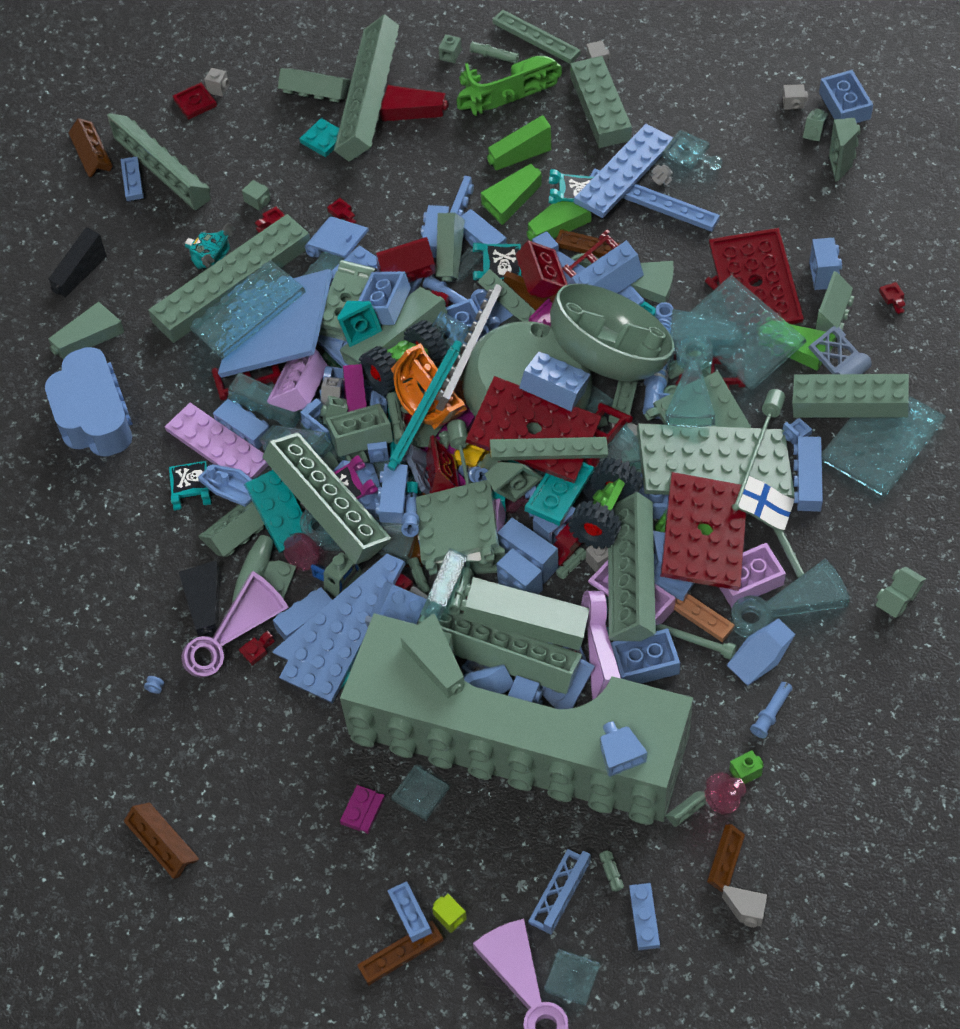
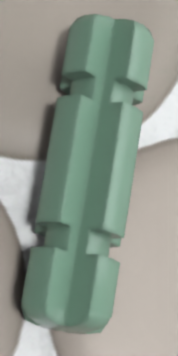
[556,548,586,579]
[408,557,430,594]
[599,850,624,892]

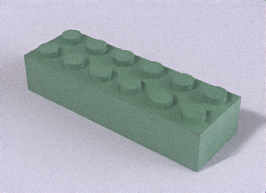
[570,56,632,148]
[792,374,909,418]

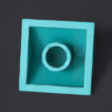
[337,301,382,347]

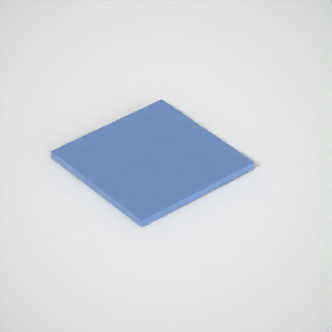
[218,269,333,378]

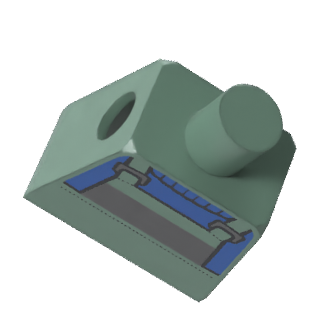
[324,552,362,597]

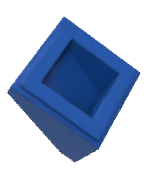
[311,564,326,582]

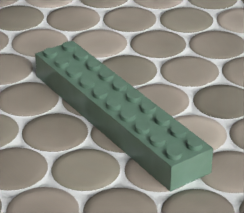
[334,14,399,162]
[148,214,310,343]

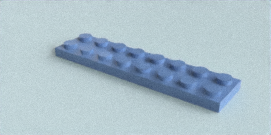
[573,124,675,218]

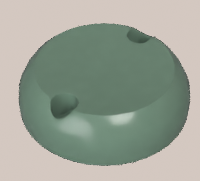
[550,283,674,381]
[462,321,592,434]

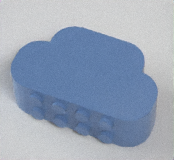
[45,347,133,456]

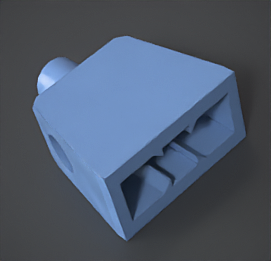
[600,721,647,777]

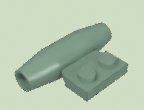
[232,535,296,603]

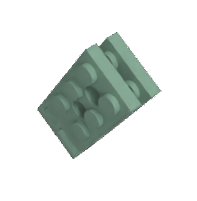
[319,260,377,341]

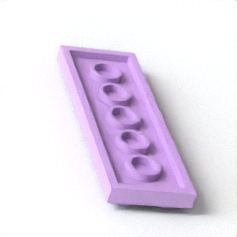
[165,403,268,480]

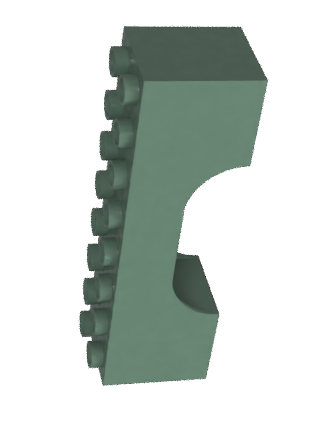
[340,613,693,825]

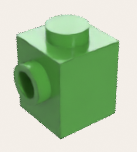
[729,751,764,786]

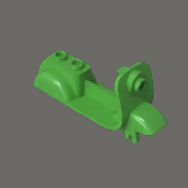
[457,56,562,116]

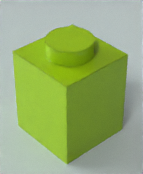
[432,894,467,933]

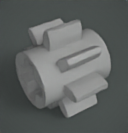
[652,164,673,186]

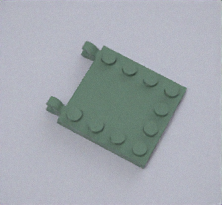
[644,371,751,428]
[416,480,499,575]

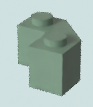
[876,567,926,618]

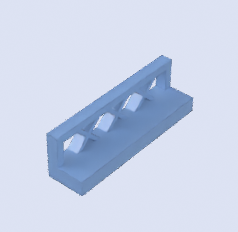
[528,849,590,935]

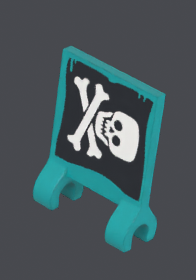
[549,169,594,204]
[473,243,521,280]
[169,461,211,511]

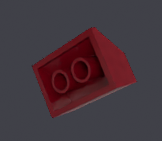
[376,237,435,283]
[515,240,568,298]
[426,435,460,493]

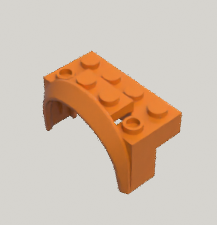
[391,343,467,430]

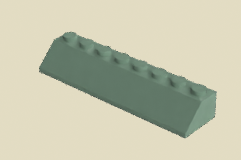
[107,113,211,210]
[262,432,392,565]
[198,446,339,557]
[608,492,656,641]
[418,602,583,694]

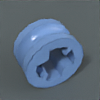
[144,676,164,694]

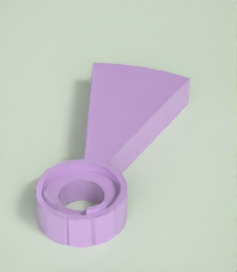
[182,571,289,678]
[581,591,621,700]
[473,919,568,1029]

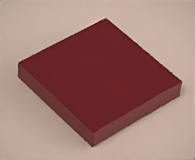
[172,82,217,120]

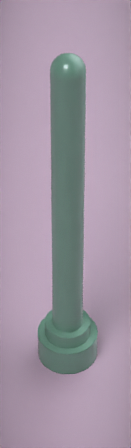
[773,528,804,578]
[655,624,737,660]

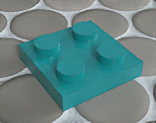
[300,118,339,157]

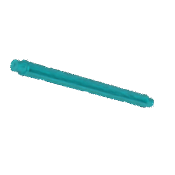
[387,340,462,471]

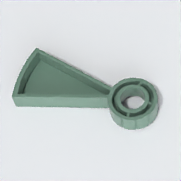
[571,253,674,303]

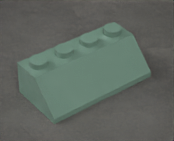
[278,68,351,102]

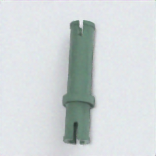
[470,41,519,64]
[386,392,405,444]
[447,567,473,615]

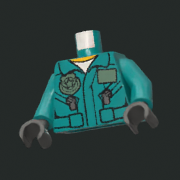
[185,223,235,269]

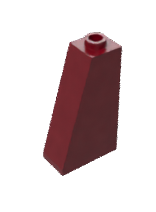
[379,85,449,121]

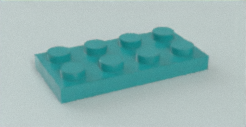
[525,462,594,526]
[244,470,314,553]

